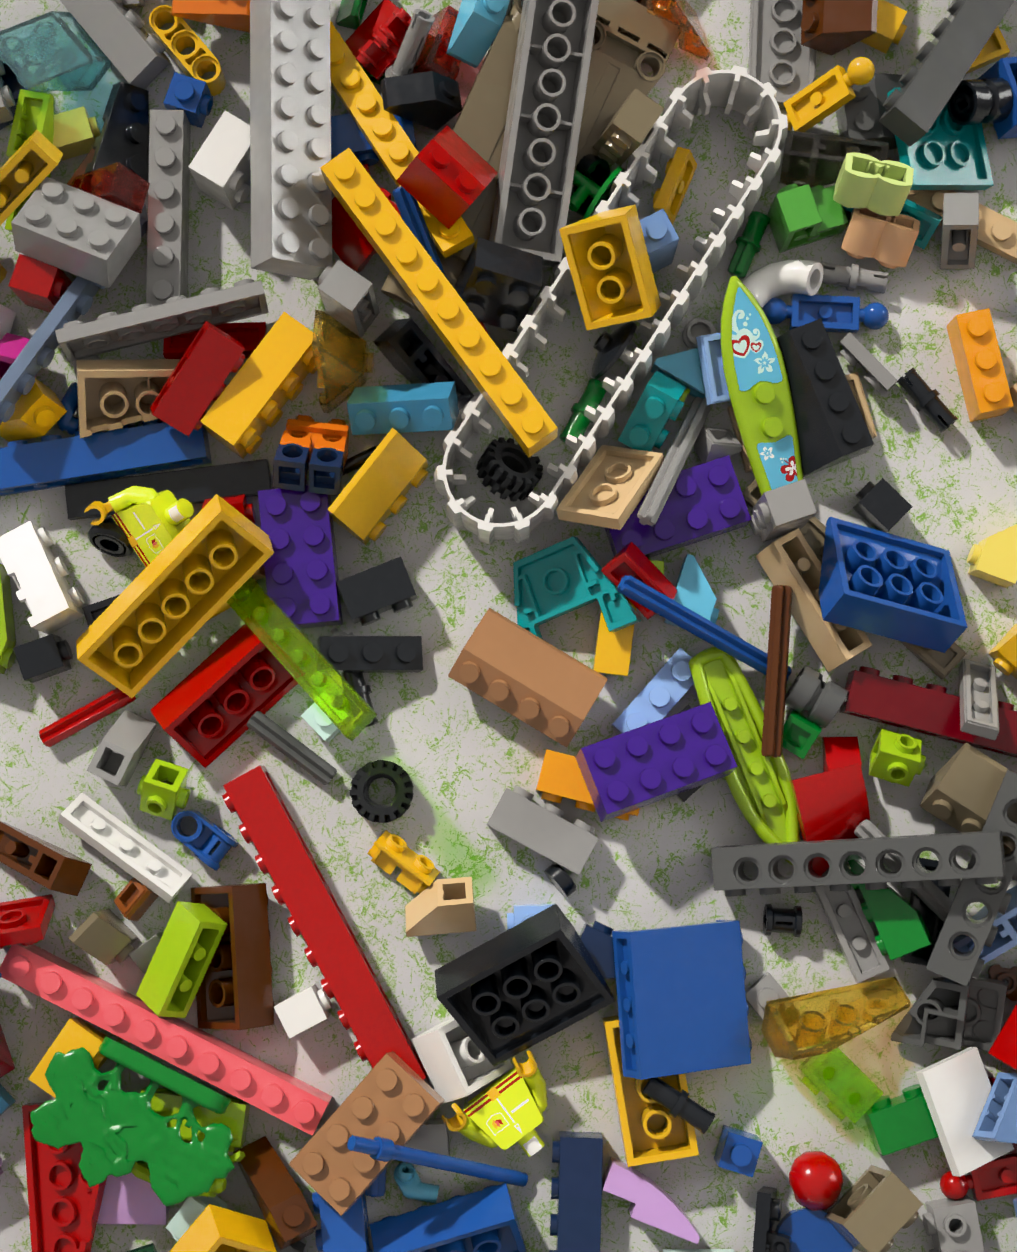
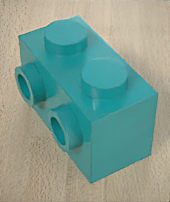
[618,371,686,451]

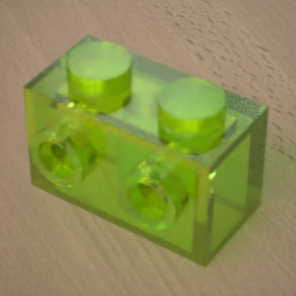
[798,1038,884,1124]

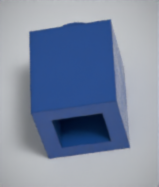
[714,1125,763,1177]

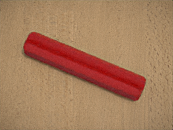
[39,688,136,747]

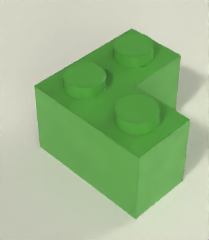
[767,184,848,253]

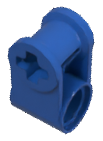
[171,810,239,871]

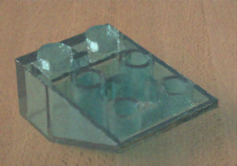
[0,11,112,91]

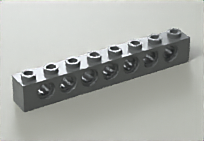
[711,830,1006,897]

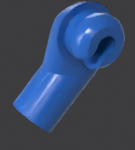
[57,382,79,435]

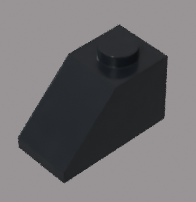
[381,71,462,131]

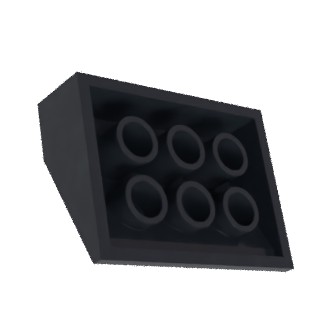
[435,904,615,1067]

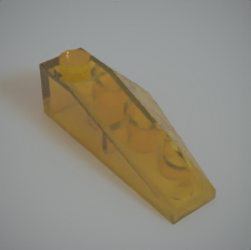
[312,310,374,413]
[761,977,911,1060]

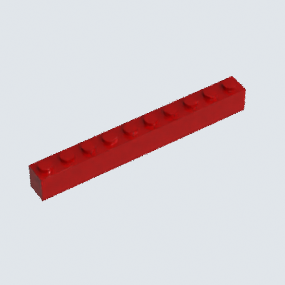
[222,765,427,1079]

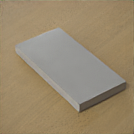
[748,0,816,110]

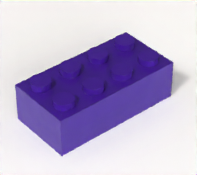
[604,455,751,558]
[258,485,343,632]
[575,702,738,822]

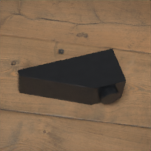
[373,318,474,410]

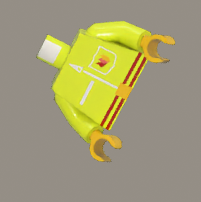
[84,486,194,581]
[441,1050,548,1157]

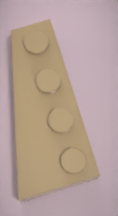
[76,359,215,438]

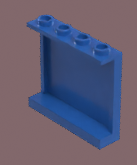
[612,920,752,1080]

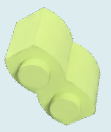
[833,153,914,216]

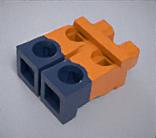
[273,415,349,496]

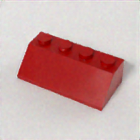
[150,617,307,768]

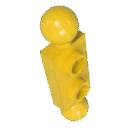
[783,57,875,139]

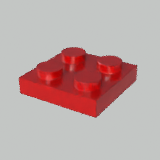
[0,894,55,949]

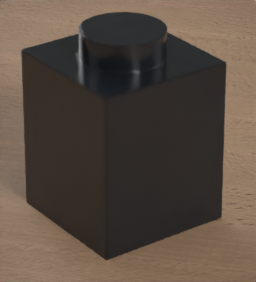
[853,478,913,533]
[13,634,73,683]

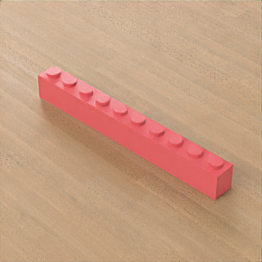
[0,944,333,1136]

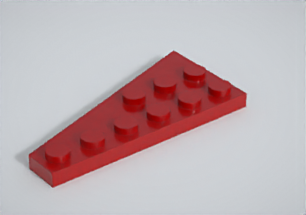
[22,1102,107,1252]

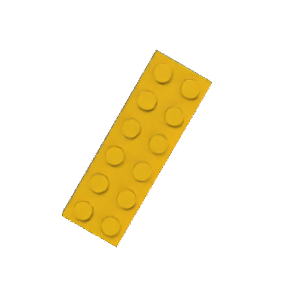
[76,494,274,698]

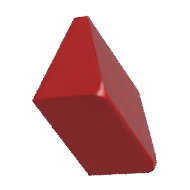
[822,736,862,772]

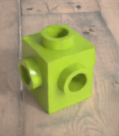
[869,728,926,787]
[137,758,191,821]

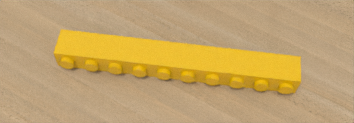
[320,148,558,457]

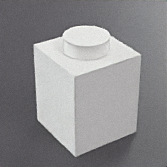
[274,984,332,1039]

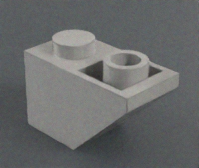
[86,709,157,787]

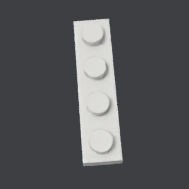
[58,793,192,903]

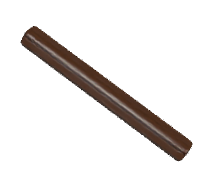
[761,585,792,757]

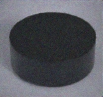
[544,863,576,898]

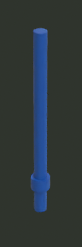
[347,1135,528,1187]

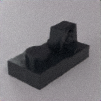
[753,1186,792,1252]

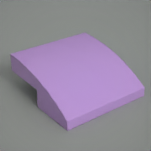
[97,1173,169,1225]

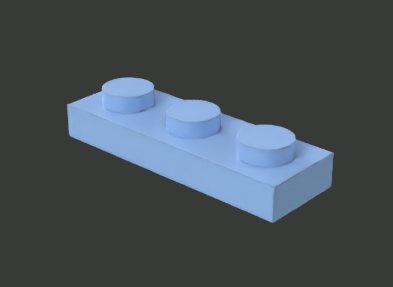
[612,648,694,734]

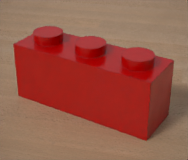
[150,321,245,437]

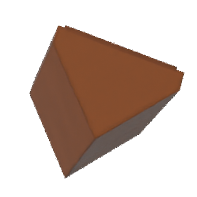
[114,877,158,921]

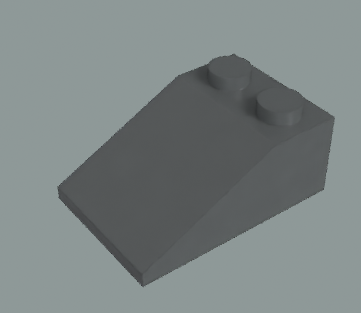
[836,73,903,156]

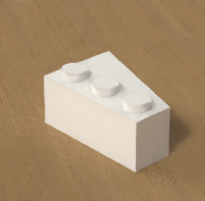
[0,521,85,635]

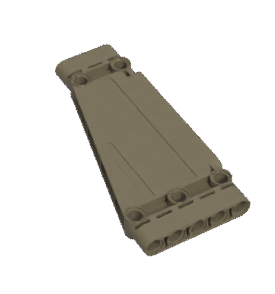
[381,0,681,313]

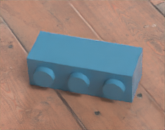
[347,381,459,435]

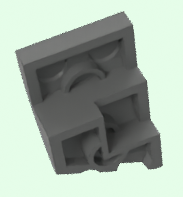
[891,977,1008,1051]

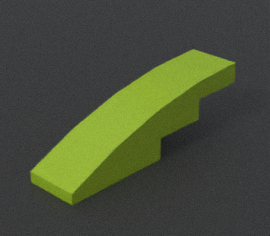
[5,89,54,233]

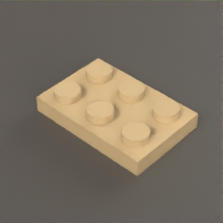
[556,445,664,530]

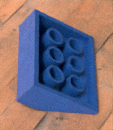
[818,517,967,653]

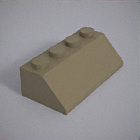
[920,743,1017,855]

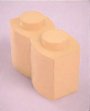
[841,208,921,269]

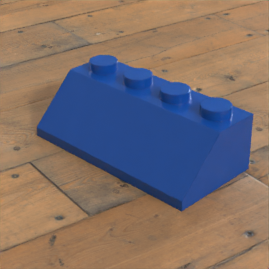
[369,1183,527,1252]

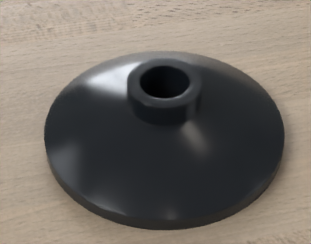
[591,321,637,379]

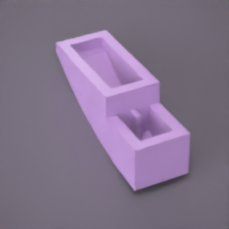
[602,1157,700,1244]

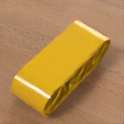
[149,5,226,96]

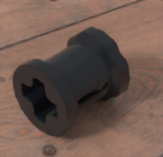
[763,904,802,937]

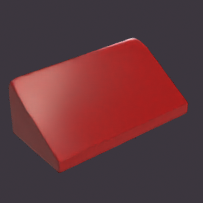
[601,542,677,620]

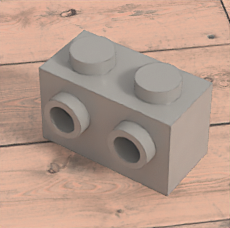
[922,1195,985,1252]

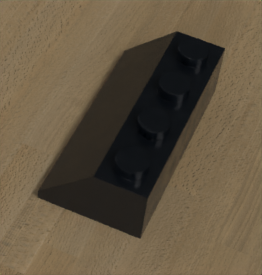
[777,319,874,477]

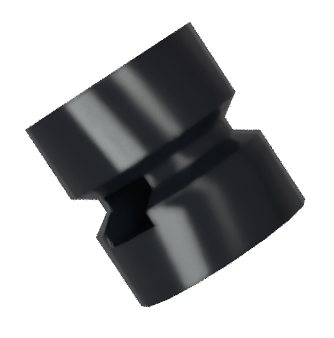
[947,78,1013,125]

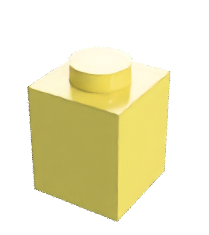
[53,106,101,161]

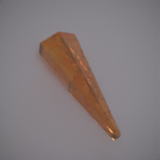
[646,0,711,61]

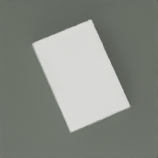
[915,1047,1014,1177]

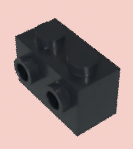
[337,556,418,626]

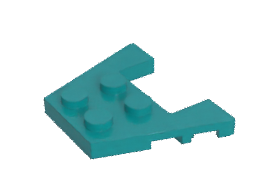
[513,536,641,639]

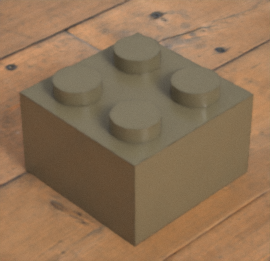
[825,1165,923,1252]

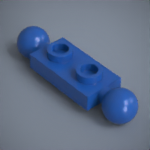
[762,294,889,333]

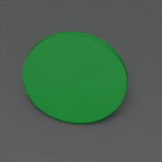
[569,166,625,219]

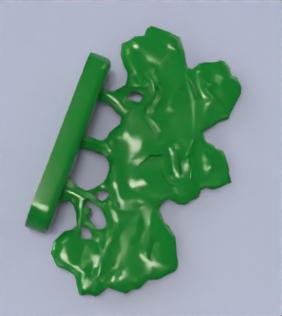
[30,1036,235,1207]

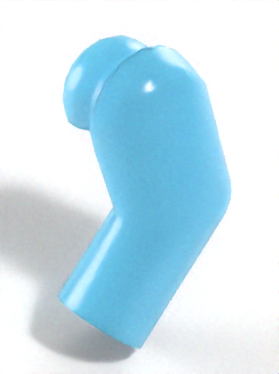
[394,1162,439,1204]

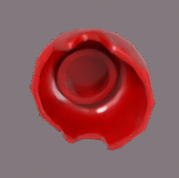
[789,1151,843,1211]

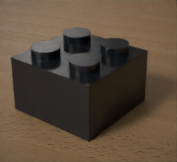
[455,237,543,333]

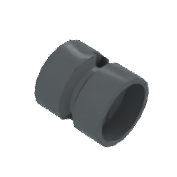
[785,665,848,728]

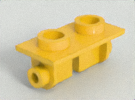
[367,830,440,895]

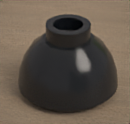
[87,512,134,557]

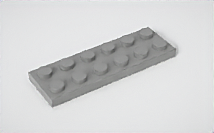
[55,279,269,361]

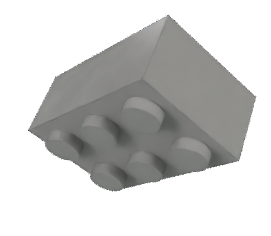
[11,177,142,288]

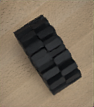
[476,437,543,502]
[350,760,414,823]

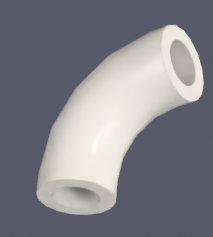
[742,259,824,308]

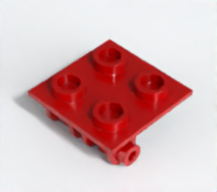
[345,0,411,80]

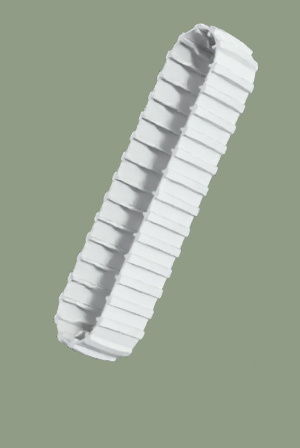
[434,65,788,545]

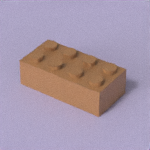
[289,1051,445,1216]

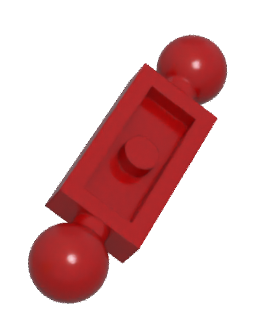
[940,1154,1017,1201]

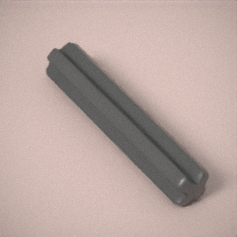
[247,711,337,785]

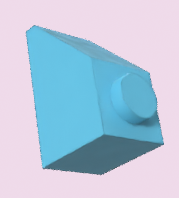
[446,0,510,68]
[651,348,706,398]
[664,554,720,629]

